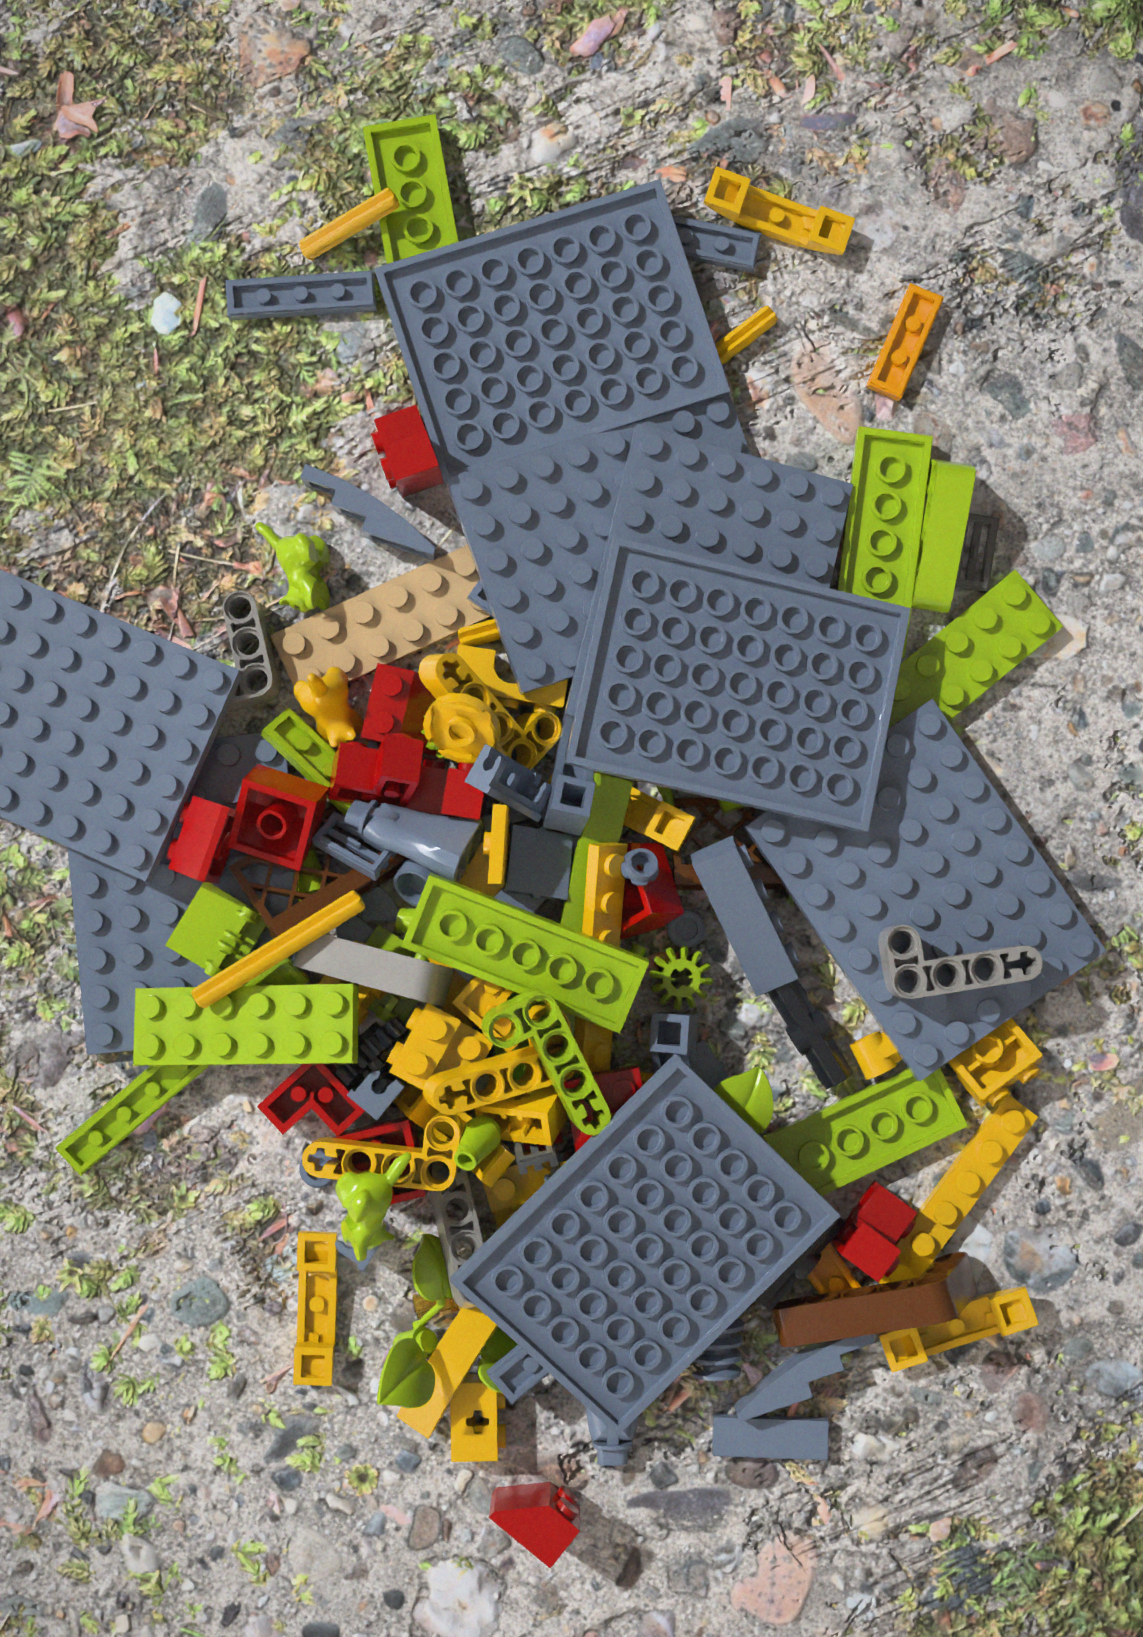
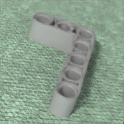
[223,591,280,713]

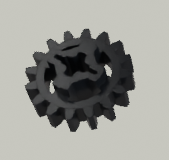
[335,1016,409,1086]

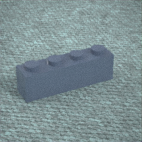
[691,835,800,997]

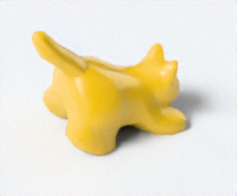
[293,667,364,747]

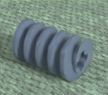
[692,1311,745,1382]

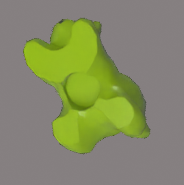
[255,522,330,613]
[335,1152,411,1262]

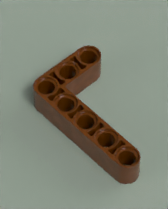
[771,1252,978,1347]

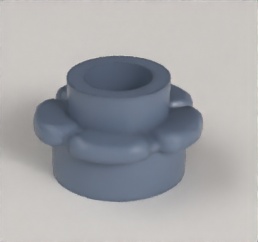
[621,848,659,886]

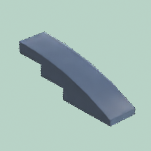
[300,464,438,561]
[734,1334,876,1422]

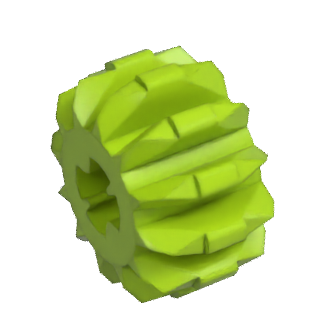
[648,945,713,1010]

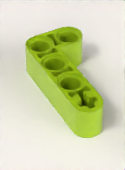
[911,459,976,613]
[481,989,611,1136]

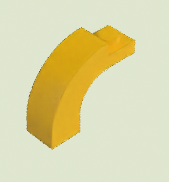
[393,1083,516,1188]

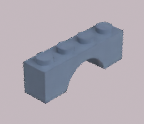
[543,687,596,836]
[649,1011,699,1074]

